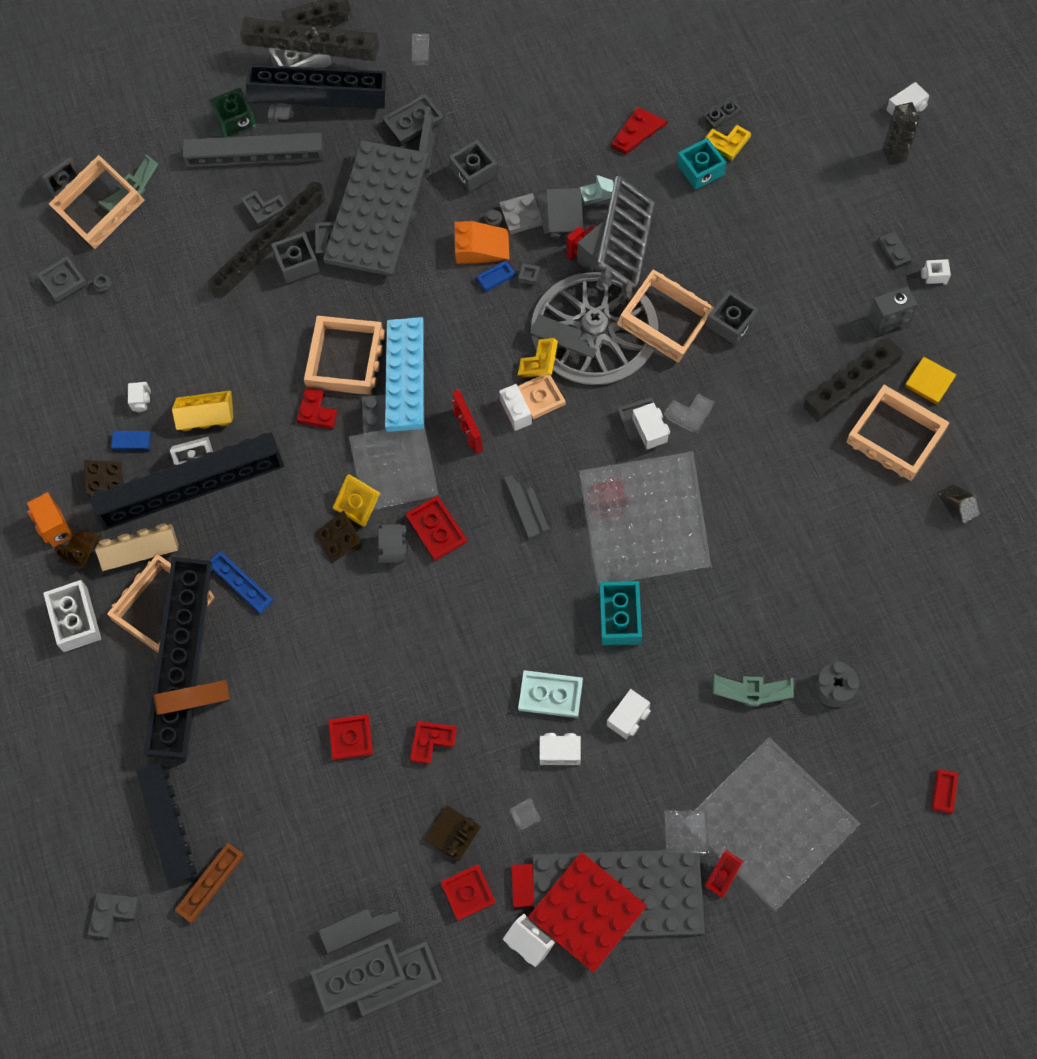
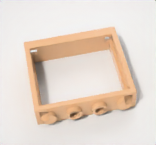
[49,155,145,249]
[617,269,714,363]
[304,316,385,395]
[846,385,950,481]
[107,554,215,653]

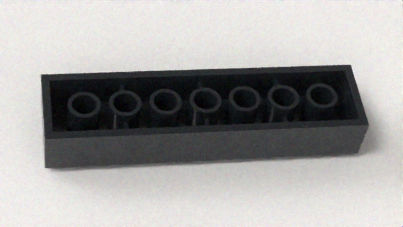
[246,64,386,109]

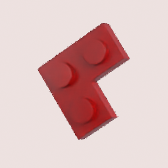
[567,225,595,260]
[297,388,338,429]
[410,721,457,765]

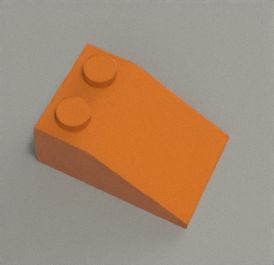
[455,221,510,264]

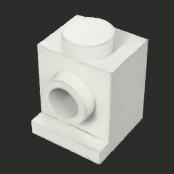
[921,259,951,285]
[128,382,151,412]

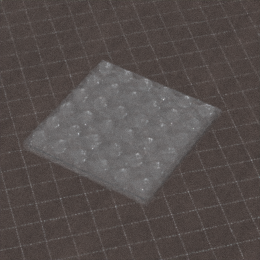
[578,451,711,586]
[684,737,861,913]

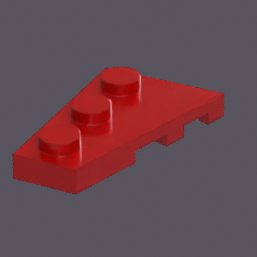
[611,107,667,155]

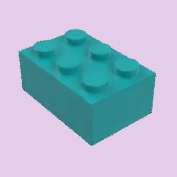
[599,581,642,646]

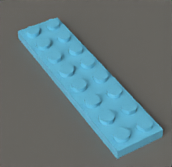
[385,317,424,432]

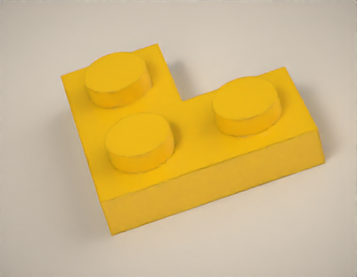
[705,125,751,161]
[518,338,558,378]

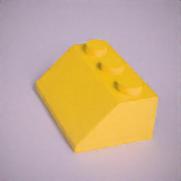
[172,391,233,431]

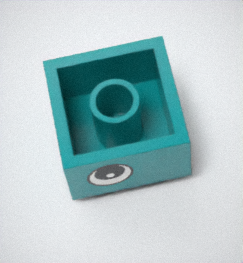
[677,138,727,190]

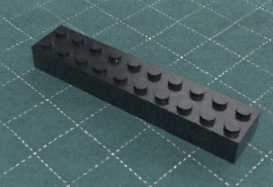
[89,432,285,530]
[144,557,213,760]

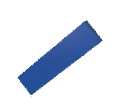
[209,551,274,614]

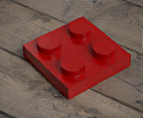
[329,714,373,761]
[441,864,496,921]

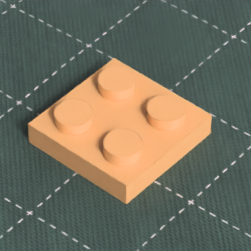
[518,375,566,420]

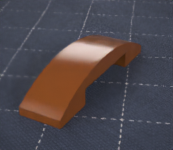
[153,680,230,715]

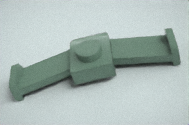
[98,154,159,213]
[712,674,794,707]

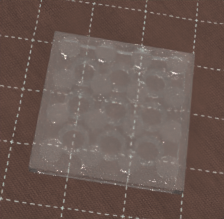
[349,426,439,509]

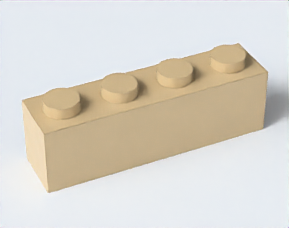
[95,523,179,571]

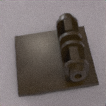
[84,460,123,496]
[315,511,361,564]
[54,529,102,568]
[424,805,481,862]

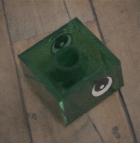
[209,87,256,137]

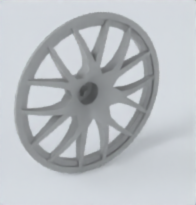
[531,272,658,385]

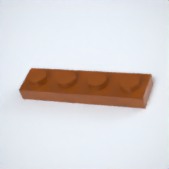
[175,843,245,924]

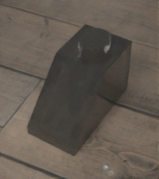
[938,484,980,523]

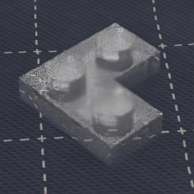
[664,394,714,434]

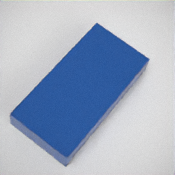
[476,260,516,293]
[111,431,152,451]

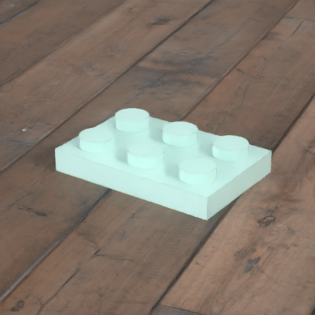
[518,670,583,718]

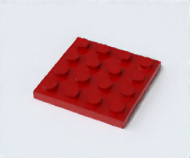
[528,852,647,973]

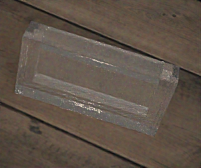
[411,34,430,65]

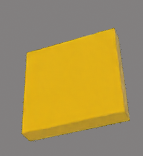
[905,357,957,405]
[332,475,380,527]

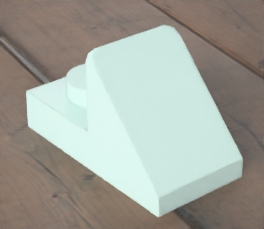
[580,175,614,205]

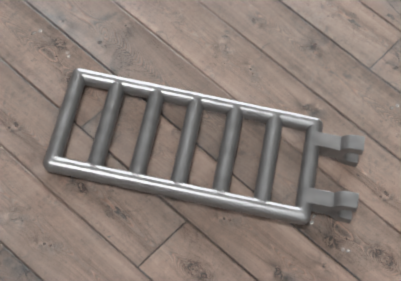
[596,176,655,305]

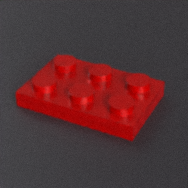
[451,389,483,455]
[405,495,468,561]

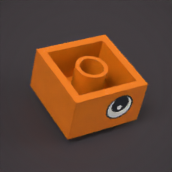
[27,492,73,548]

